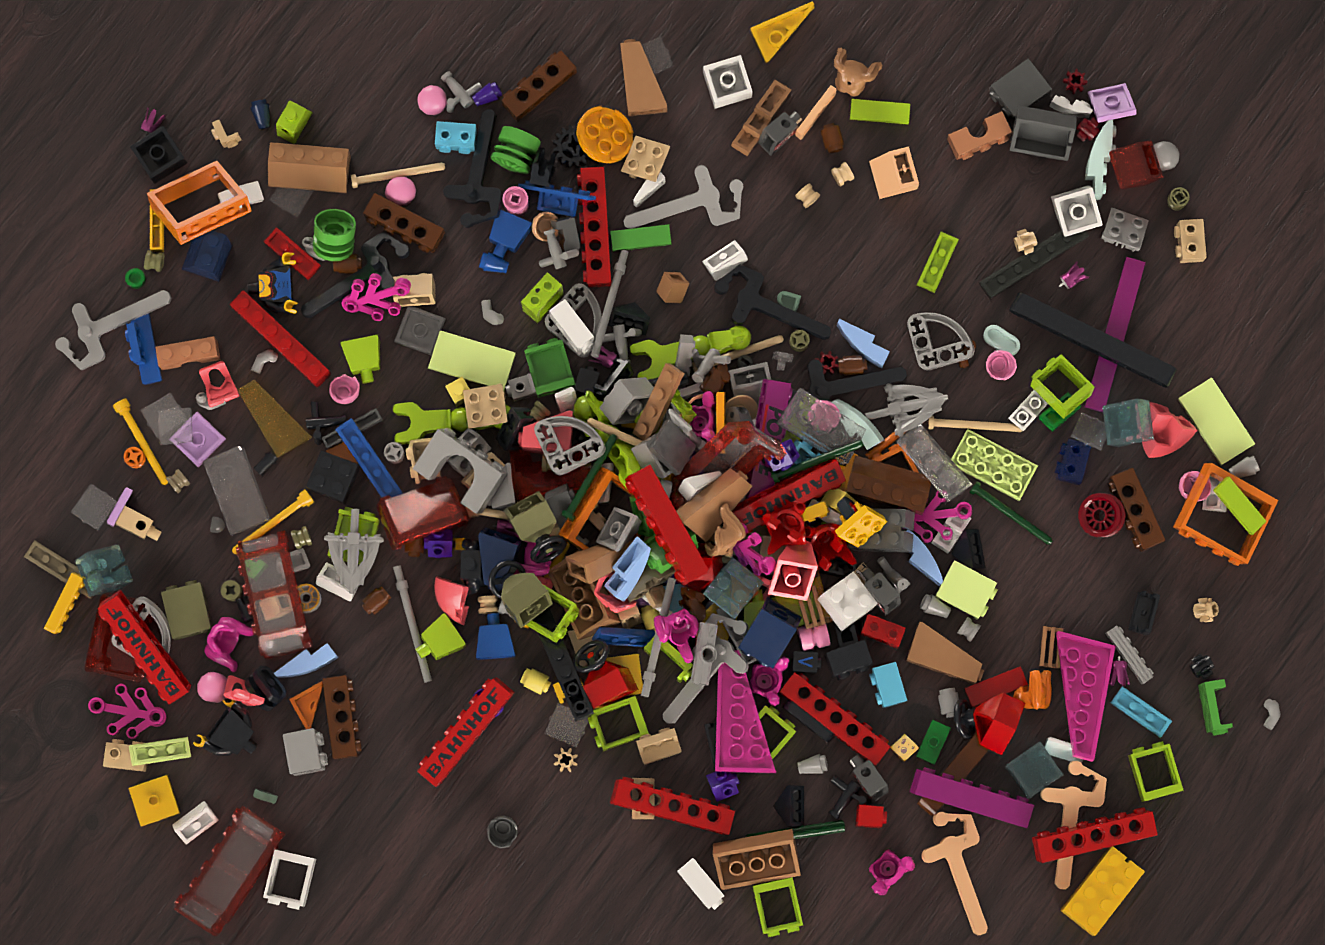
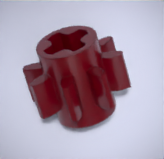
[1062,69,1088,95]
[1076,118,1101,142]
[815,351,839,375]

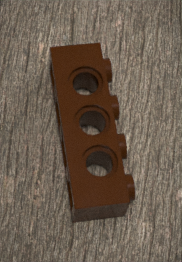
[501,51,577,122]
[363,193,445,253]
[1108,468,1166,552]
[322,675,361,760]

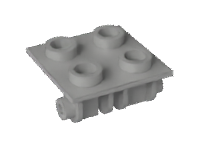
[1101,208,1149,252]

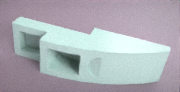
[1085,120,1116,200]

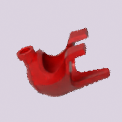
[763,502,807,555]
[804,523,857,571]

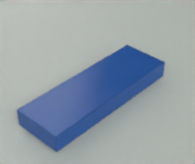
[592,627,655,647]

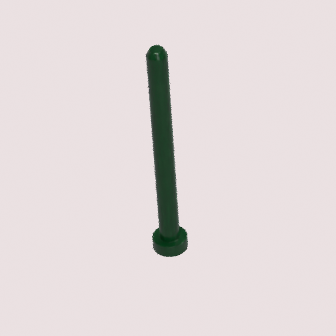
[561,434,617,522]
[770,440,864,484]
[969,481,1053,545]

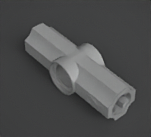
[690,622,718,685]

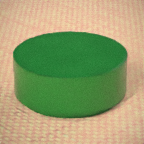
[125,268,146,289]

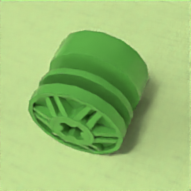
[491,126,541,174]
[313,209,356,261]

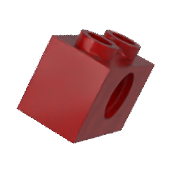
[860,614,906,649]
[856,805,887,828]

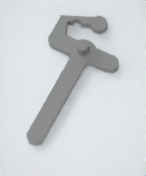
[623,165,743,229]
[55,290,172,370]
[663,613,749,724]

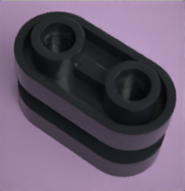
[245,666,286,711]

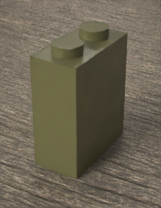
[161,580,213,640]

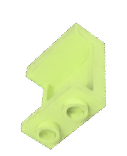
[935,560,998,620]

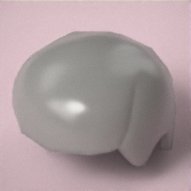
[1147,141,1180,171]

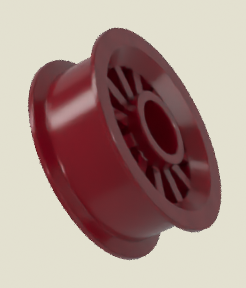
[1078,493,1126,537]

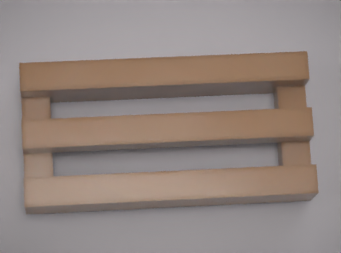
[798,585,826,629]
[1039,626,1063,669]

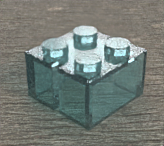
[1103,398,1154,447]
[75,545,133,597]
[704,557,764,619]
[1004,741,1063,798]

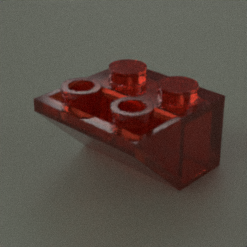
[1109,140,1163,189]

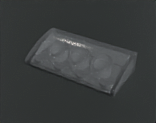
[777,388,866,465]
[896,425,973,502]
[203,446,271,535]

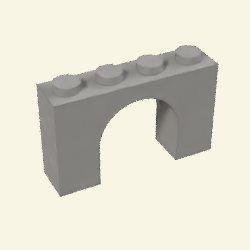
[413,428,508,514]

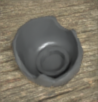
[487,815,518,848]

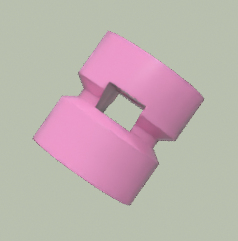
[503,186,529,217]
[797,624,831,652]

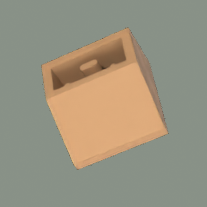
[869,147,919,199]

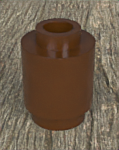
[820,123,844,154]
[333,253,362,274]
[838,355,867,376]
[404,528,426,557]
[361,586,391,615]

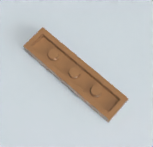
[633,363,685,441]

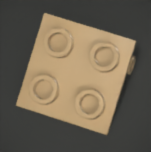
[621,136,670,182]
[463,384,508,429]

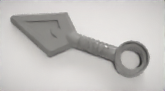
[668,409,712,457]

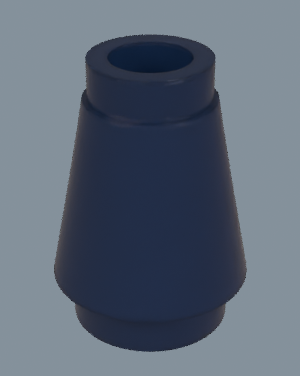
[250,99,270,129]

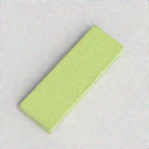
[129,737,191,766]

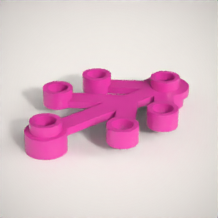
[342,273,411,321]
[902,489,972,543]
[733,523,777,576]
[88,684,167,739]

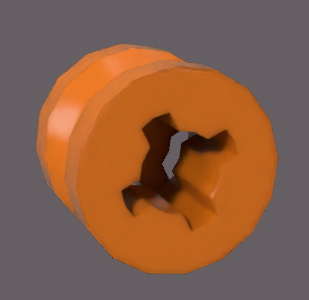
[124,447,146,469]

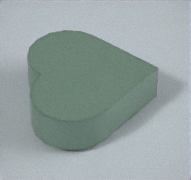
[777,291,801,312]
[253,788,278,804]

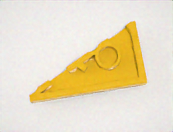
[750,1,814,63]

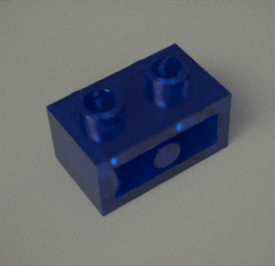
[1054,438,1092,485]

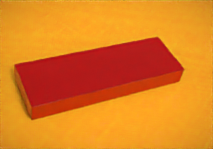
[263,227,321,281]
[964,666,1028,707]

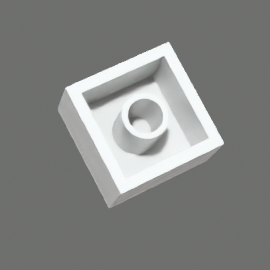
[703,55,752,109]
[817,571,878,631]

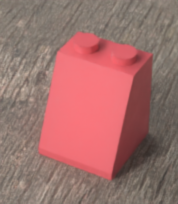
[518,411,574,454]
[768,541,818,601]

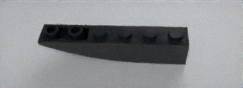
[533,607,594,722]

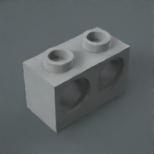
[447,429,491,477]

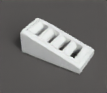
[633,172,665,207]
[555,387,577,413]
[678,471,722,501]

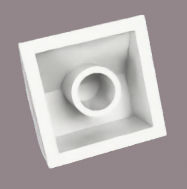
[1051,185,1103,237]

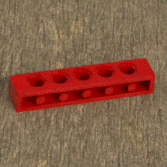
[577,167,611,288]
[779,672,891,767]
[610,777,735,835]
[1032,807,1158,863]

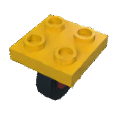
[835,497,888,547]

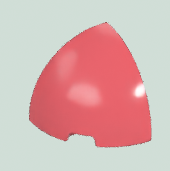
[1141,402,1197,458]
[434,576,469,625]

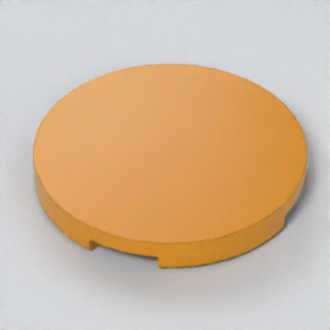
[576,106,634,163]

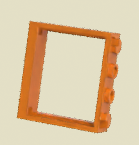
[147,161,251,245]
[1173,463,1278,566]
[558,467,642,551]

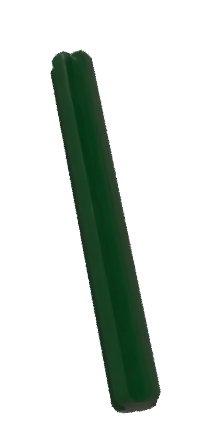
[745,820,845,839]

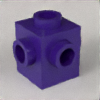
[764,439,800,472]
[424,528,453,558]
[706,772,740,802]

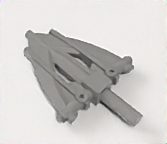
[865,383,948,438]
[324,509,384,594]

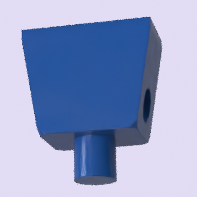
[489,210,532,259]
[476,613,516,660]

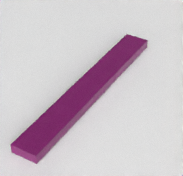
[1084,257,1146,413]

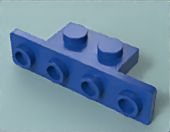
[518,180,596,217]
[125,313,162,385]

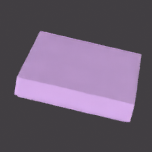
[1087,83,1136,123]
[169,412,226,468]
[107,487,133,527]

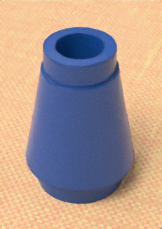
[479,252,509,273]

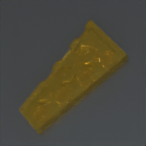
[238,380,312,458]

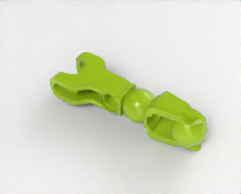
[630,325,751,380]
[572,390,661,490]
[393,402,510,445]

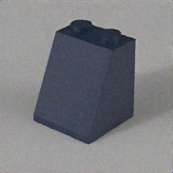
[182,230,232,281]
[478,527,523,591]
[738,596,802,668]

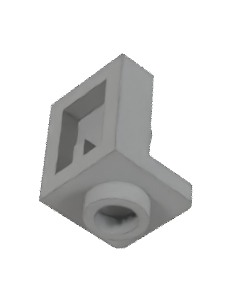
[276,548,310,578]

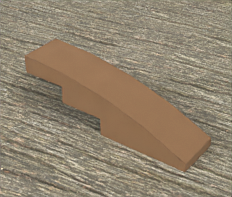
[731,80,791,156]

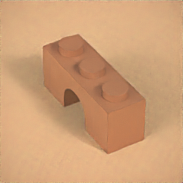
[947,111,1012,160]
[155,336,221,370]

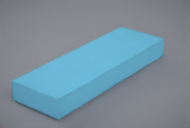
[1110,686,1172,738]

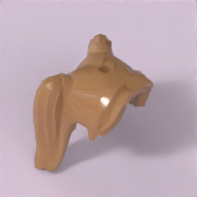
[834,47,883,97]
[704,503,746,558]

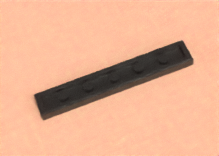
[979,230,1089,299]

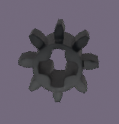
[1189,654,1215,679]

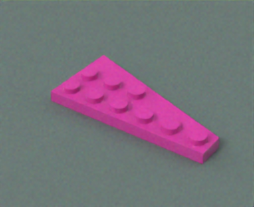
[1056,631,1116,762]
[715,650,776,773]

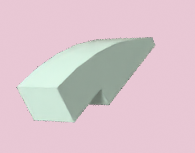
[831,399,884,450]

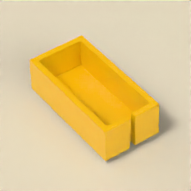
[1060,846,1145,936]

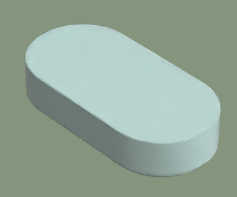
[983,325,1020,356]

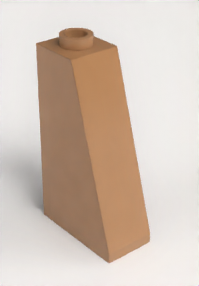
[620,39,667,116]
[676,468,752,542]
[566,537,636,584]
[906,622,984,684]

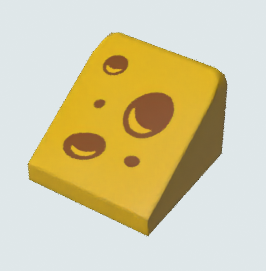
[890,734,919,762]

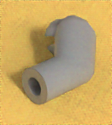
[302,237,325,261]
[481,300,504,325]
[196,392,226,410]
[1263,699,1281,730]

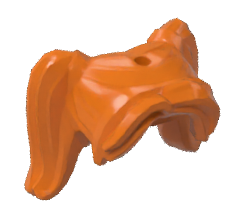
[1013,670,1052,710]

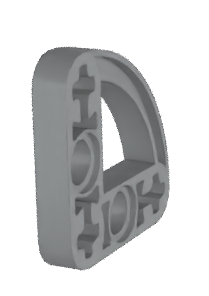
[545,283,602,357]
[907,312,975,370]
[534,416,606,475]
[112,597,171,658]

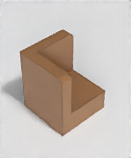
[657,272,689,303]

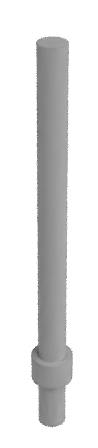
[591,250,629,358]
[393,565,432,683]
[641,578,676,697]

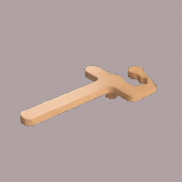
[1040,761,1107,890]
[921,812,988,935]

